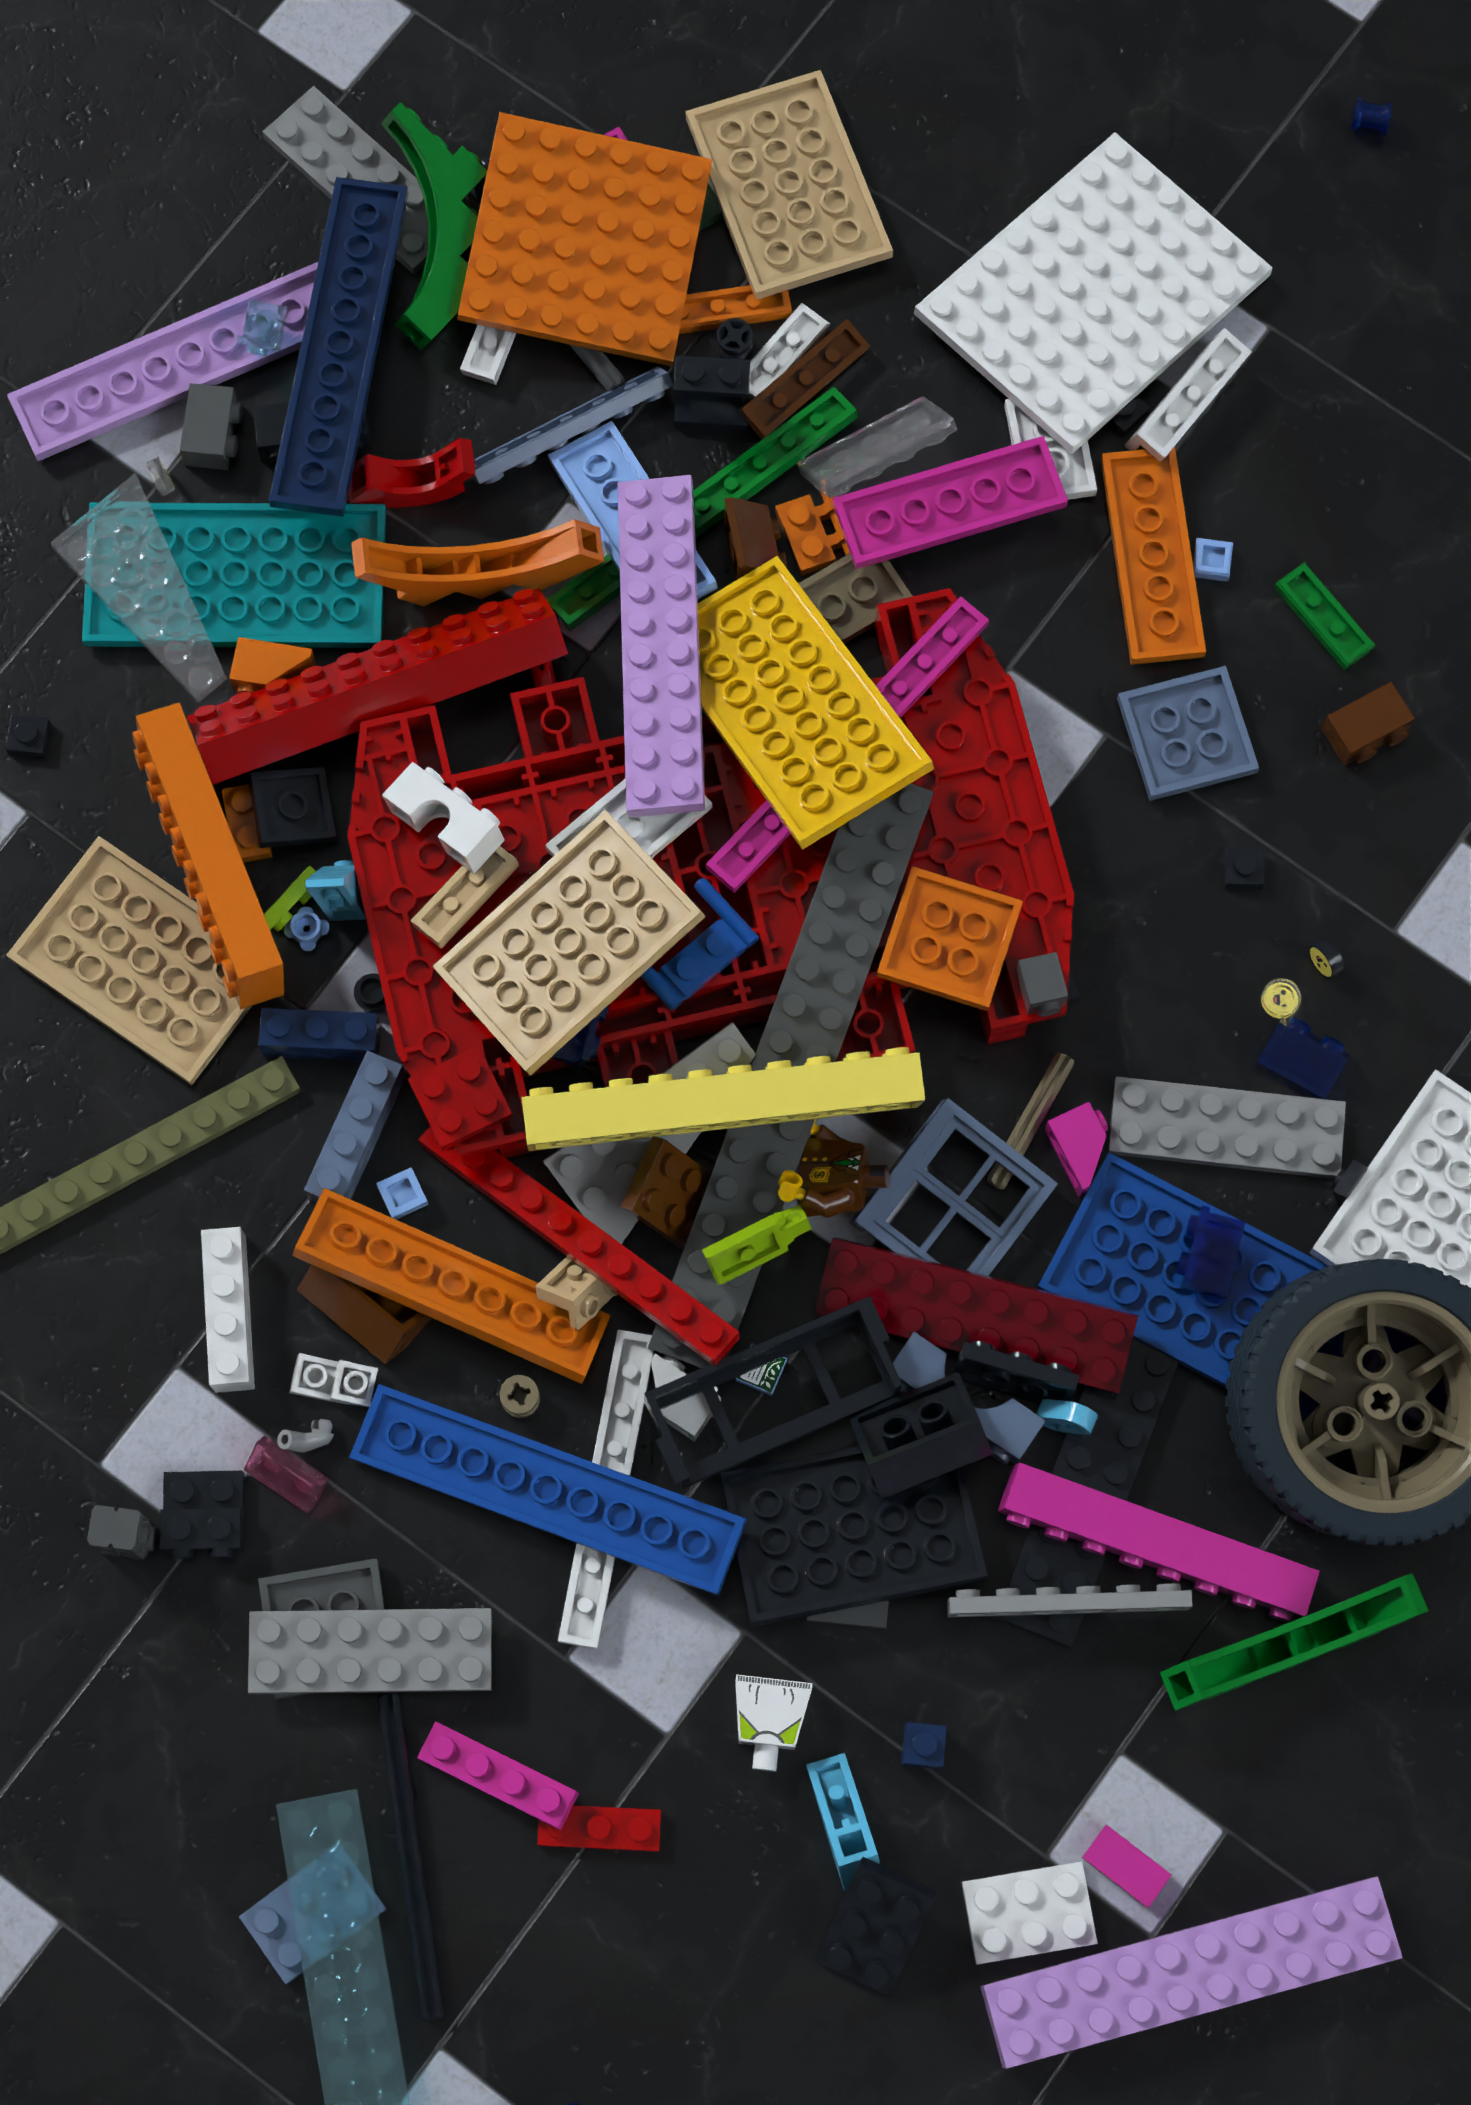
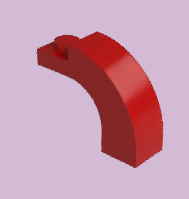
[349,437,475,508]

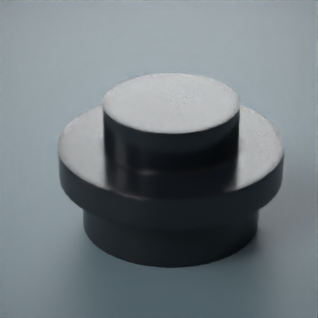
[354,973,386,1012]

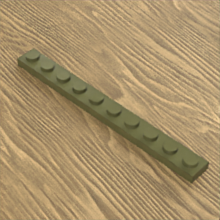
[0,1056,301,1254]

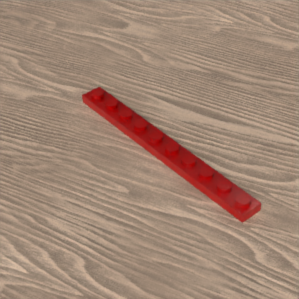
[418,1127,740,1367]

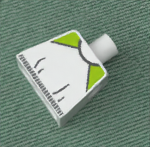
[735,1674,812,1772]

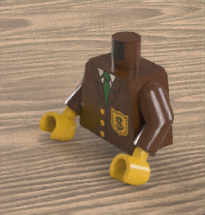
[778,1119,890,1218]

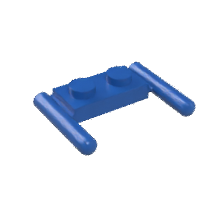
[640,878,759,1011]

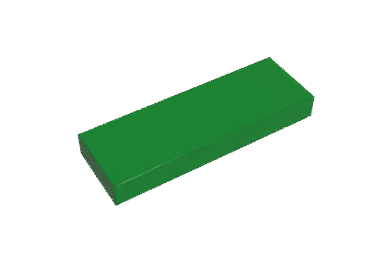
[1274,562,1375,671]

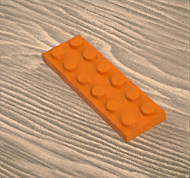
[1100,446,1206,665]

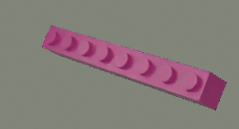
[998,1463,1320,1623]

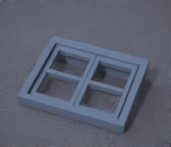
[849,1098,1058,1276]

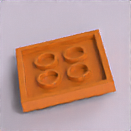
[876,866,1023,1011]

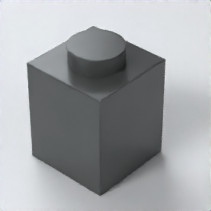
[1016,952,1068,1017]

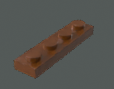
[738,319,871,440]

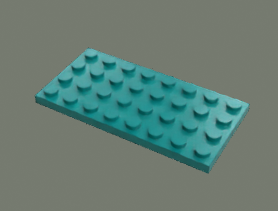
[82,502,386,648]

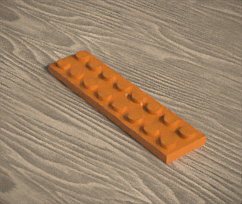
[292,1188,611,1384]

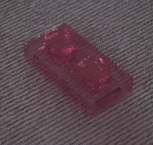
[244,1435,329,1514]

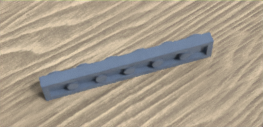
[471,366,673,484]

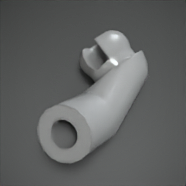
[277,1419,334,1453]

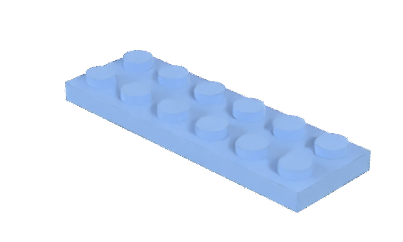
[548,421,718,599]

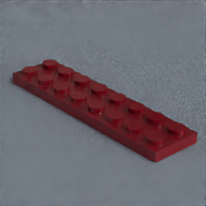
[814,1237,1139,1393]

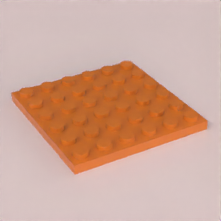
[457,112,713,367]

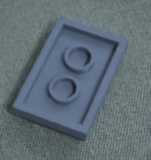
[239,1842,387,1984]

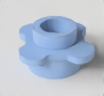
[284,907,330,951]

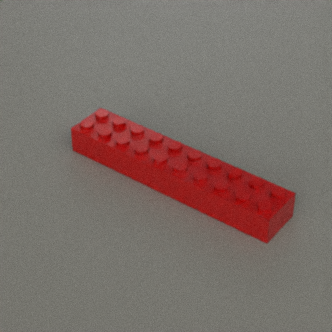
[187,588,568,785]

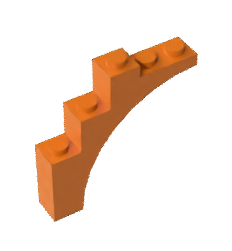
[351,519,604,606]

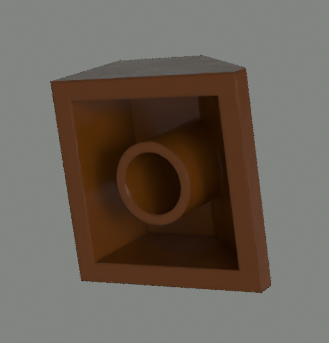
[724,497,788,581]

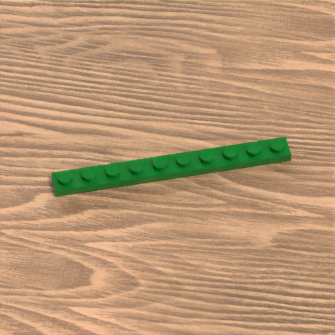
[547,387,858,632]

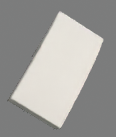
[289,1353,378,1408]

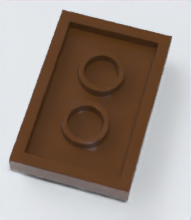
[620,1136,711,1250]

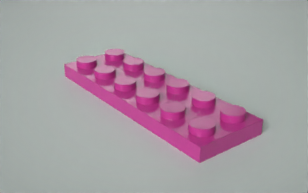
[833,436,1068,569]

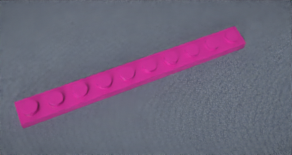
[706,596,989,893]

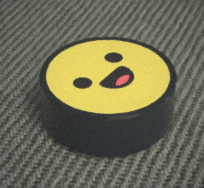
[1309,939,1344,979]

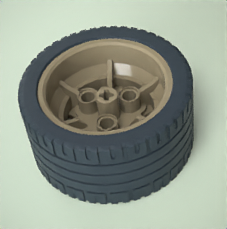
[1225,1259,1471,1546]

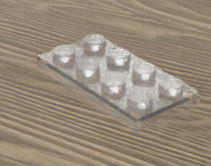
[797,396,957,498]

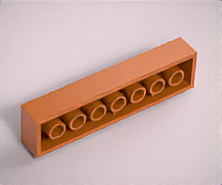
[132,702,284,1010]

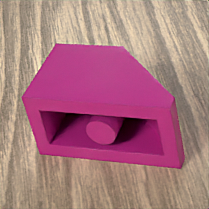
[1044,1102,1108,1198]

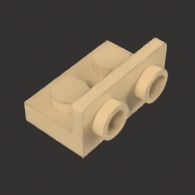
[535,1256,617,1330]

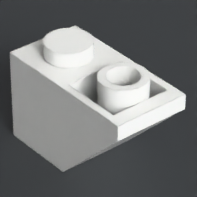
[651,1354,721,1442]

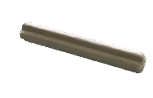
[987,1052,1074,1190]

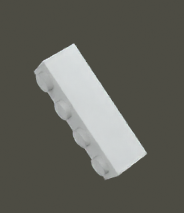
[201,1227,255,1393]

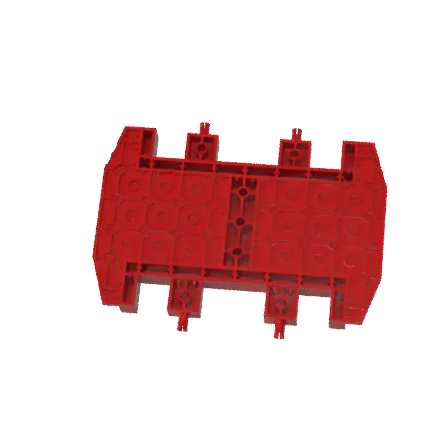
[347,588,1074,1158]

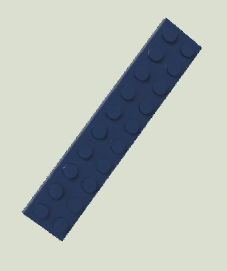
[269,177,409,517]

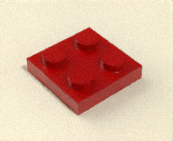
[408,1045,513,1151]

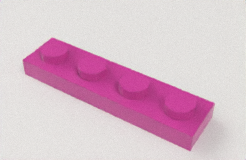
[417,1721,579,1830]

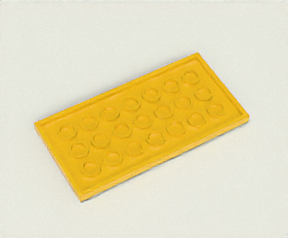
[698,556,934,850]

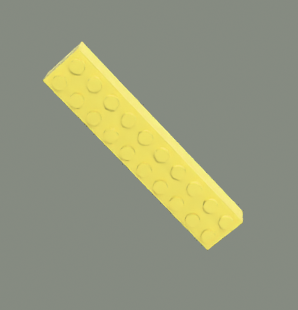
[522,1047,925,1151]

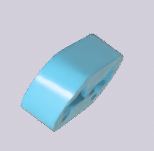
[1036,1399,1098,1435]

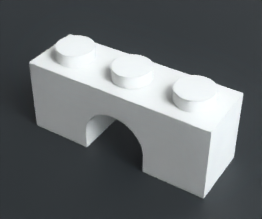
[382,762,505,874]

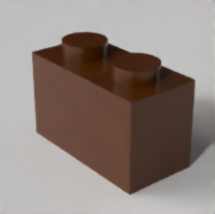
[1321,682,1415,766]

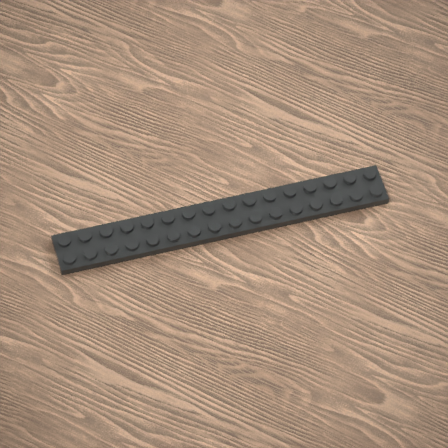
[648,784,934,1368]

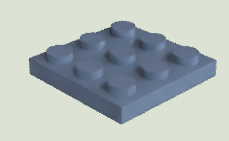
[1117,666,1259,801]

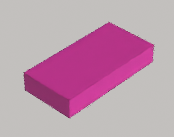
[1081,1824,1172,1908]

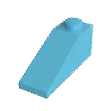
[306,860,366,921]
[806,1753,880,1891]

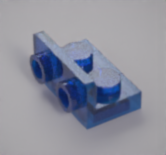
[1257,1016,1350,1099]

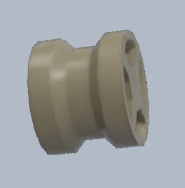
[499,1375,540,1419]

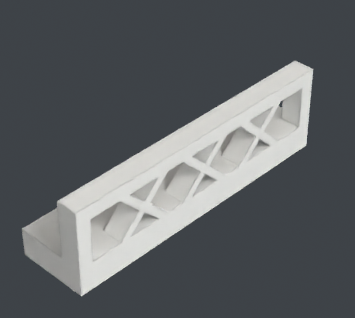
[1124,328,1252,462]

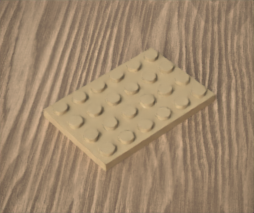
[686,70,893,300]
[433,810,705,1076]
[6,836,252,1086]

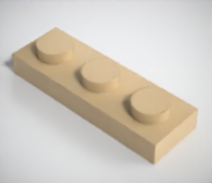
[411,846,520,949]

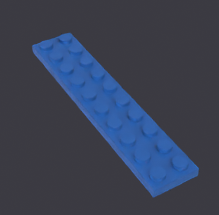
[349,1384,747,1596]

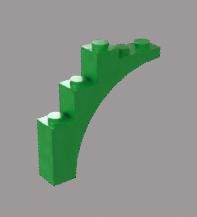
[381,102,487,350]
[1160,1573,1429,1711]

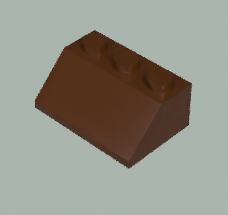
[297,1264,431,1364]

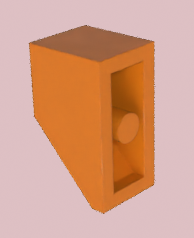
[229,637,316,694]

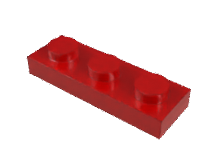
[537,1806,661,1852]

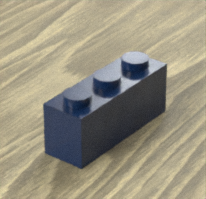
[258,1008,381,1061]

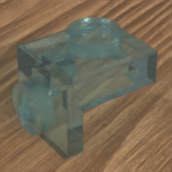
[237,299,287,356]

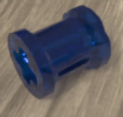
[1350,97,1393,135]

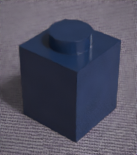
[901,1722,947,1770]

